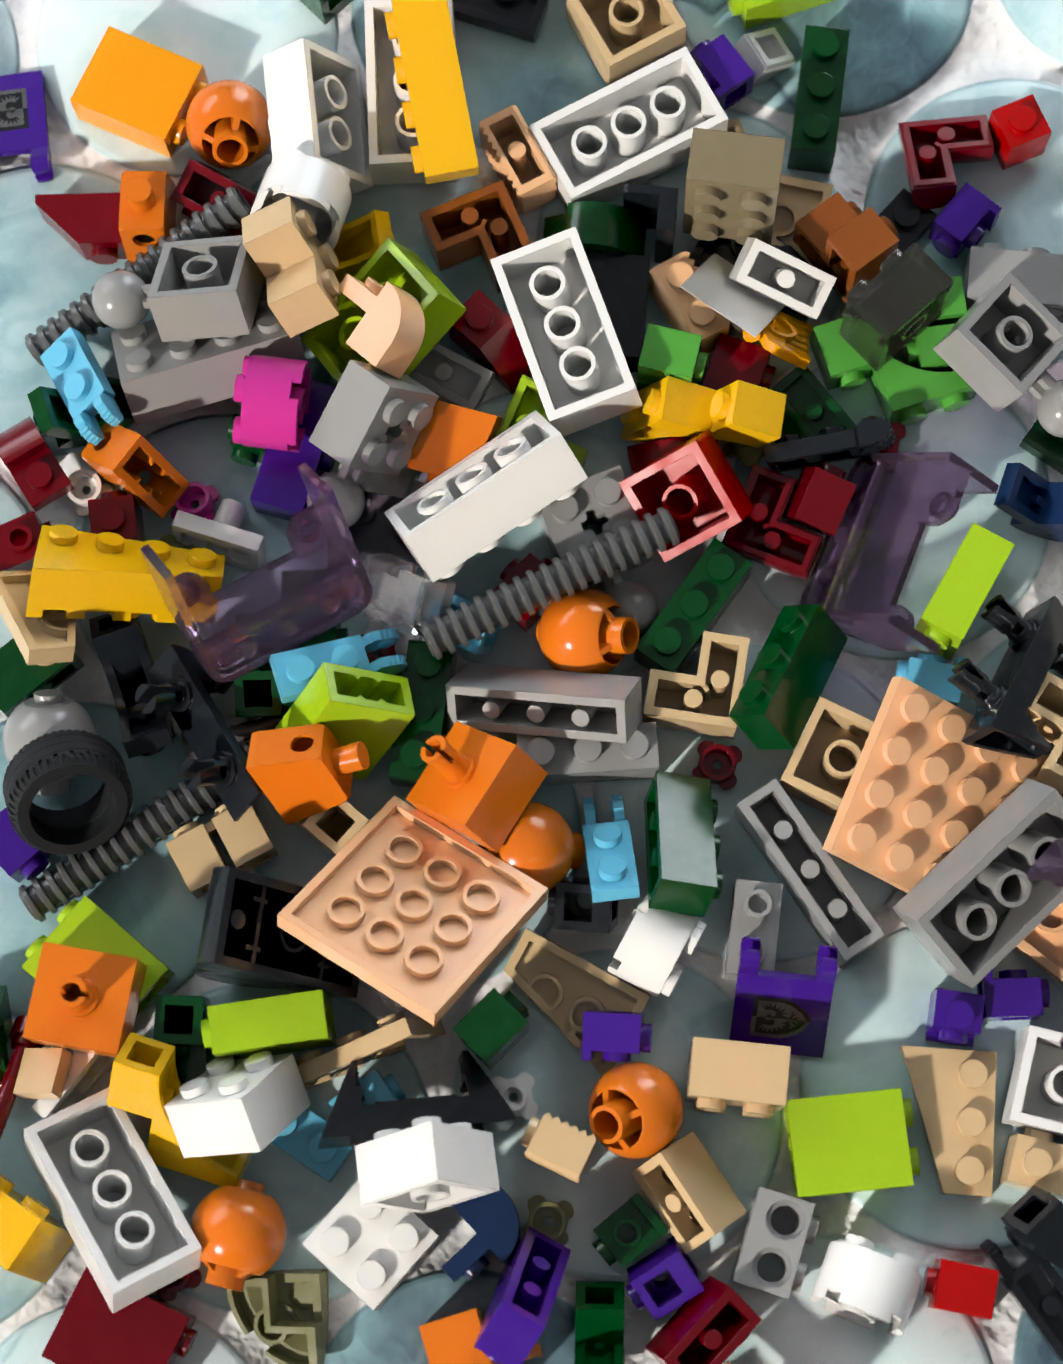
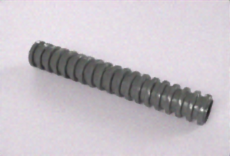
[25,186,252,367]
[419,506,680,660]
[18,739,250,922]

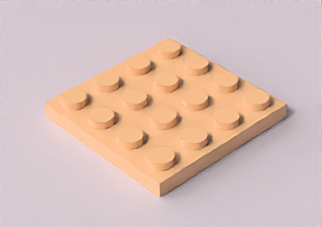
[822,676,1048,893]
[277,795,548,1026]

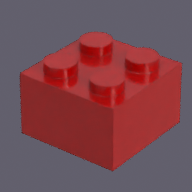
[619,429,754,563]

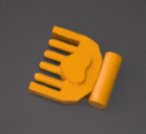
[742,312,812,370]

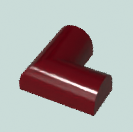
[898,114,994,210]
[722,464,823,581]

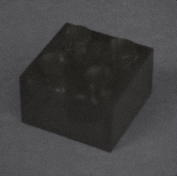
[839,242,954,372]

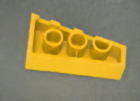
[384,0,479,185]
[25,524,225,625]
[0,1174,74,1284]

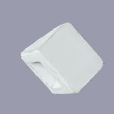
[734,27,797,86]

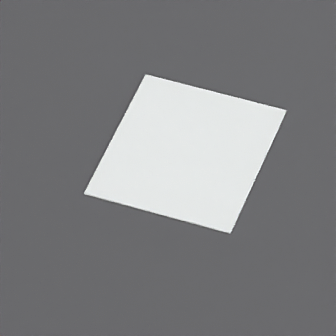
[680,253,784,338]

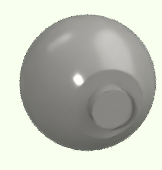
[2,689,96,796]

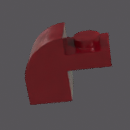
[0,416,75,512]

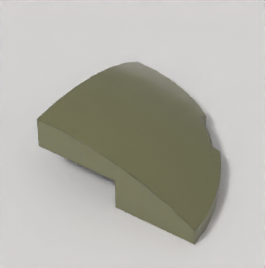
[225,1269,328,1364]

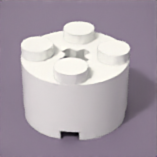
[250,149,352,249]
[607,893,707,998]
[810,1233,922,1336]

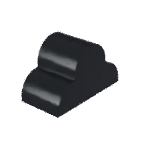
[196,866,360,998]

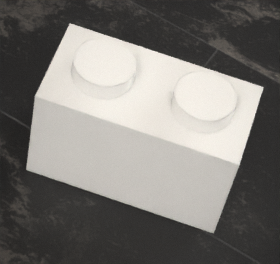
[728,237,837,320]

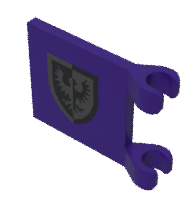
[0,70,54,183]
[729,937,838,1058]

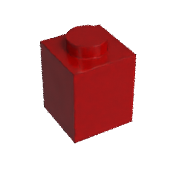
[988,94,1052,170]
[922,1259,1000,1320]

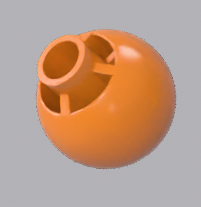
[186,80,271,170]
[536,588,640,674]
[478,801,585,891]
[588,1062,684,1159]
[190,1178,287,1292]

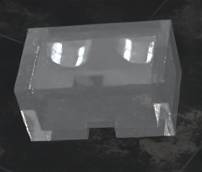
[347,551,457,641]

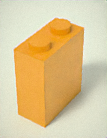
[70,26,209,158]

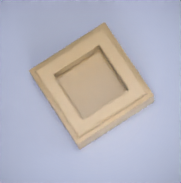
[13,1048,72,1099]

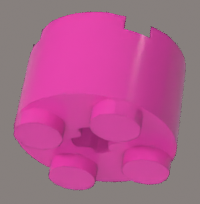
[232,354,311,452]

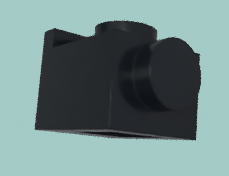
[547,876,619,933]

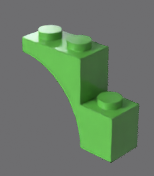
[810,314,975,426]

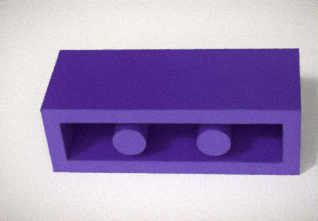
[250,379,336,526]
[474,1226,571,1364]

